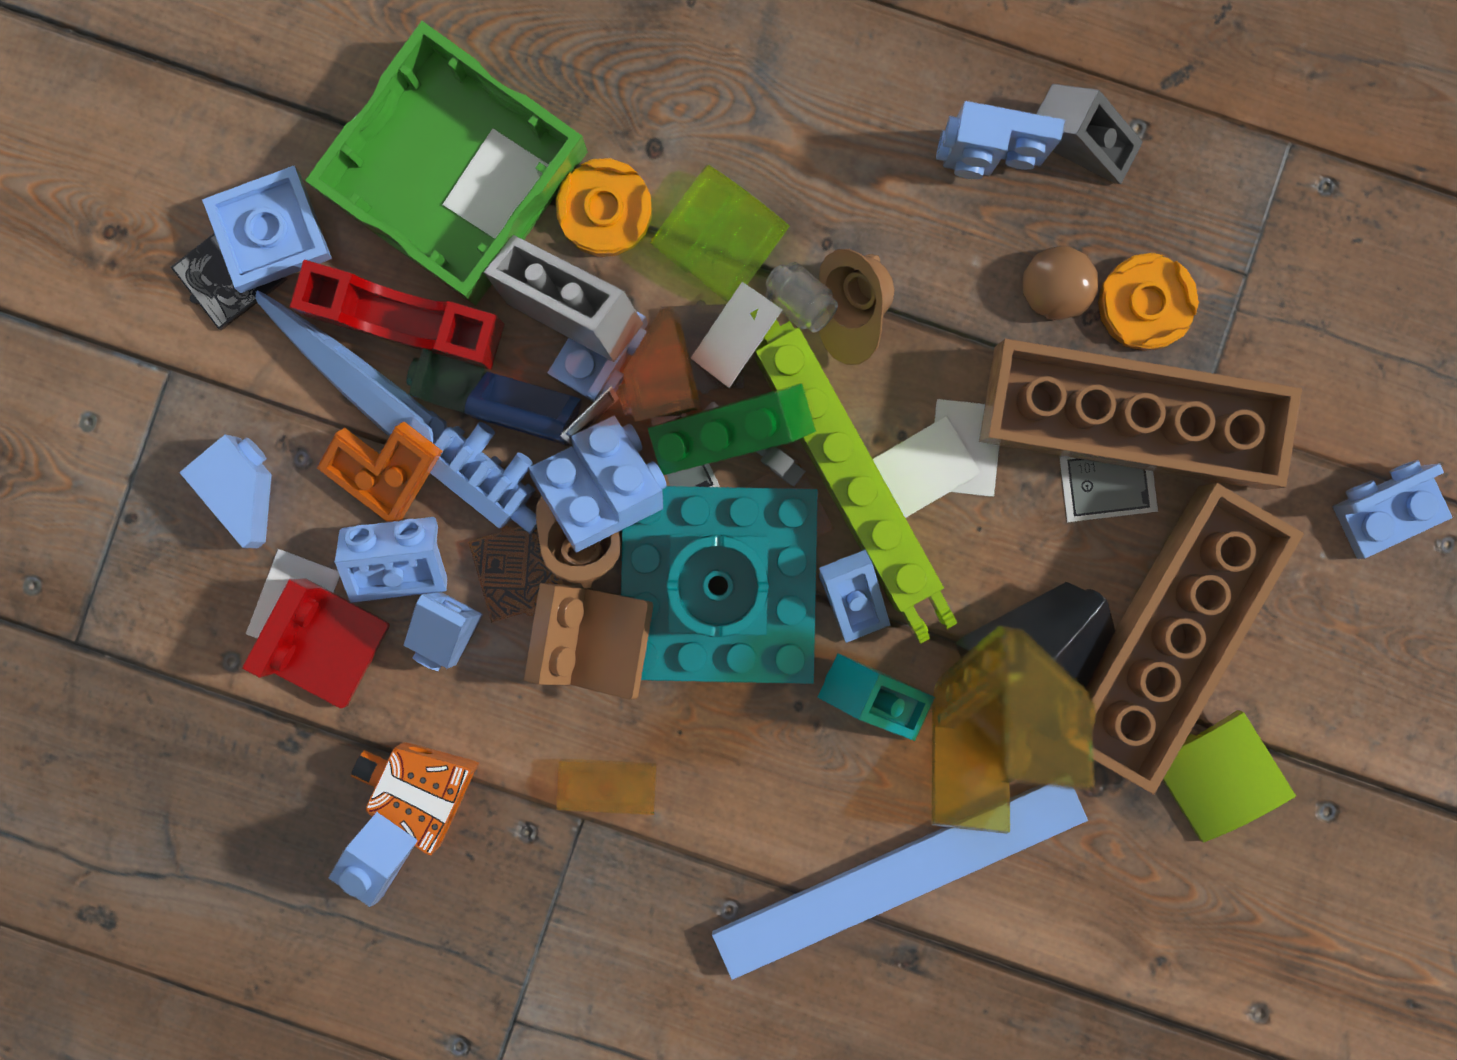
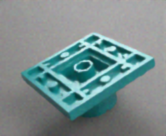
[621,486,818,684]

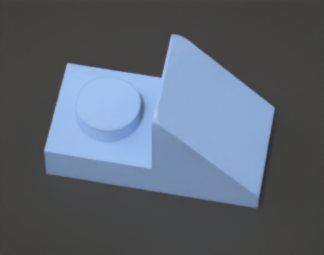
[819,550,890,643]

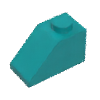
[817,653,935,741]

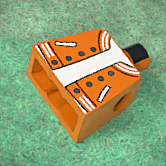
[351,742,479,856]

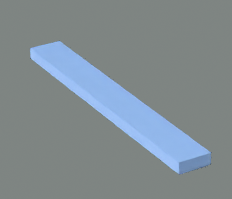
[712,773,1088,980]

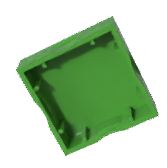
[305,21,588,306]

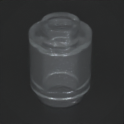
[765,262,838,332]

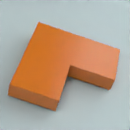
[317,421,443,522]

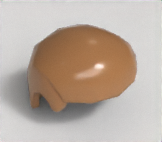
[1023,246,1098,320]

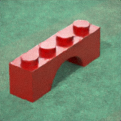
[290,260,505,370]

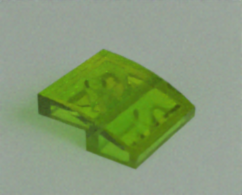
[649,165,790,303]

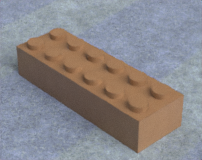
[979,339,1302,490]
[1058,483,1304,795]

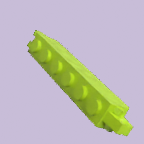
[750,309,957,644]

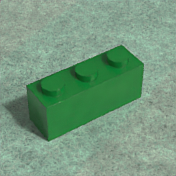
[647,383,816,475]

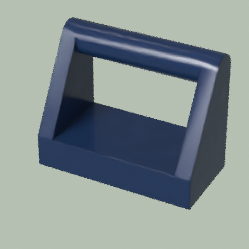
[464,371,582,446]

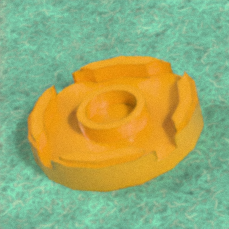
[556,158,652,257]
[1098,253,1199,351]

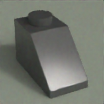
[1037,84,1143,184]

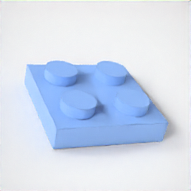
[202,165,332,293]

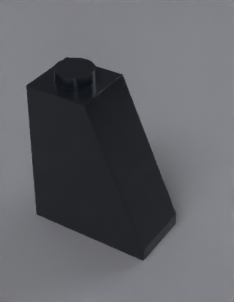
[956,582,1116,742]

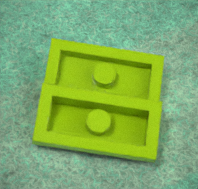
[1163,710,1296,843]

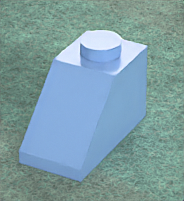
[179,434,272,548]
[403,592,483,671]
[329,812,418,907]

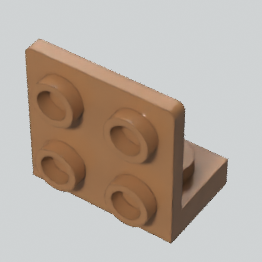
[524,583,653,700]

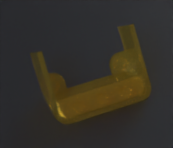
[932,626,1096,834]

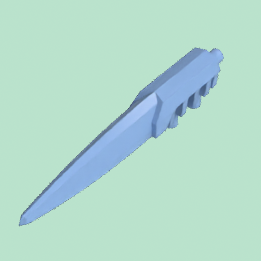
[255,290,537,534]

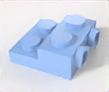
[936,101,1065,179]
[529,415,666,553]

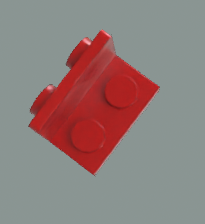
[242,578,390,708]

